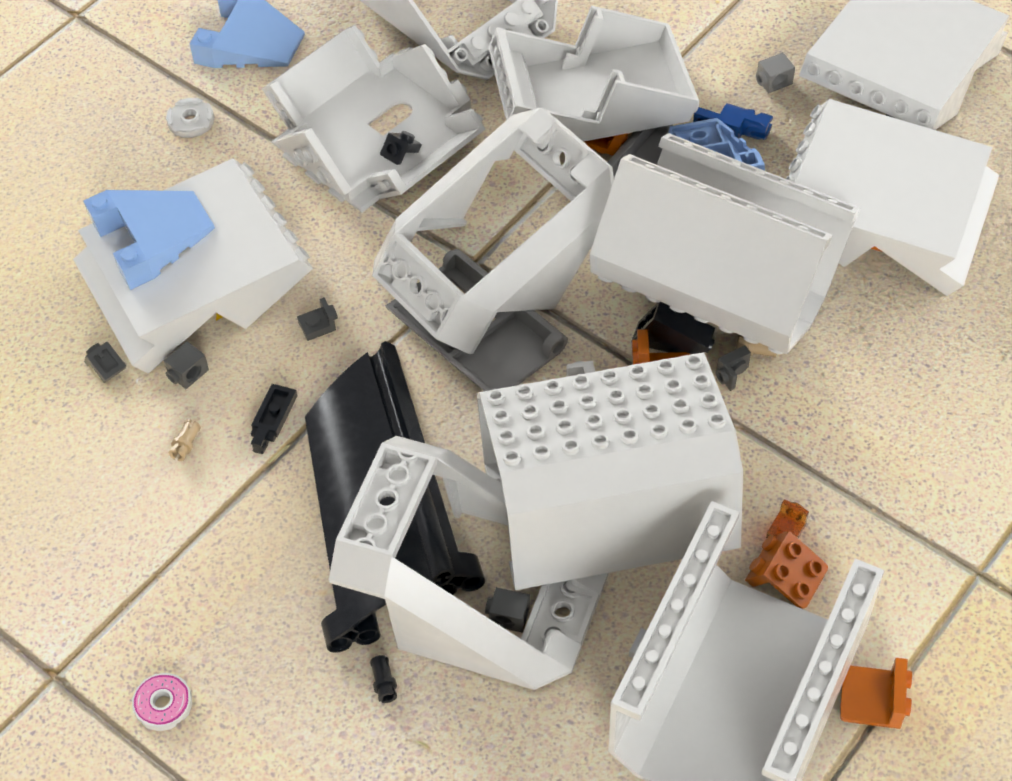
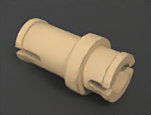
[736,335,777,358]
[168,419,201,461]

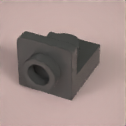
[297,298,338,341]
[84,341,126,383]
[716,345,751,391]

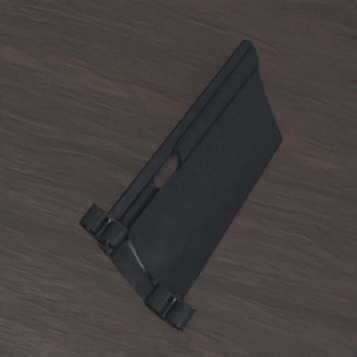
[305,341,485,653]

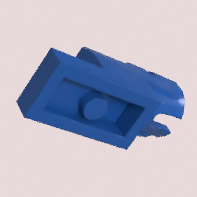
[693,103,773,140]

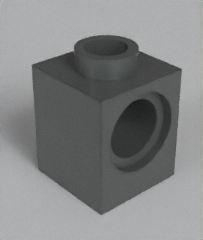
[164,341,209,389]
[485,587,530,633]

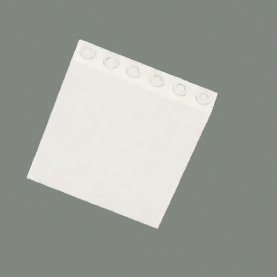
[799,0,1009,130]
[488,5,699,142]
[786,99,999,296]
[73,158,313,374]

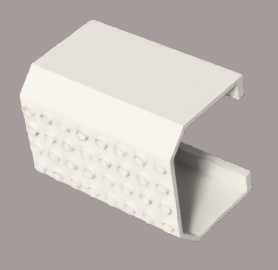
[590,133,860,354]
[477,352,743,590]
[608,501,884,781]

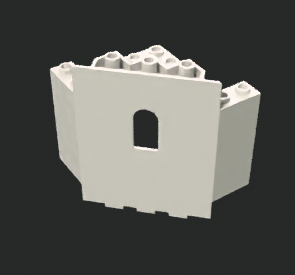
[262,25,486,213]

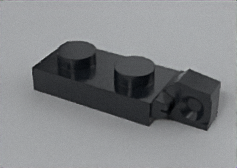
[251,384,298,454]

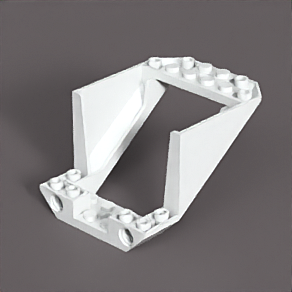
[360,0,558,80]
[372,108,614,354]
[329,436,608,690]

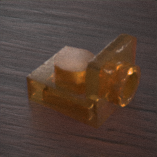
[766,499,809,538]

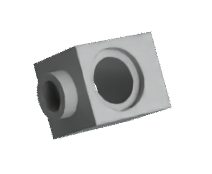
[756,52,795,94]

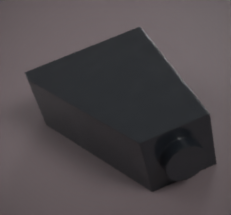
[631,302,715,354]

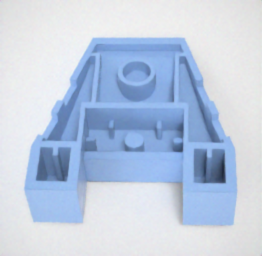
[189,0,305,68]
[668,118,765,171]
[83,190,215,290]

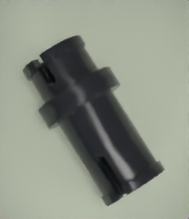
[370,655,397,703]

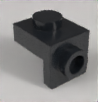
[380,131,422,165]

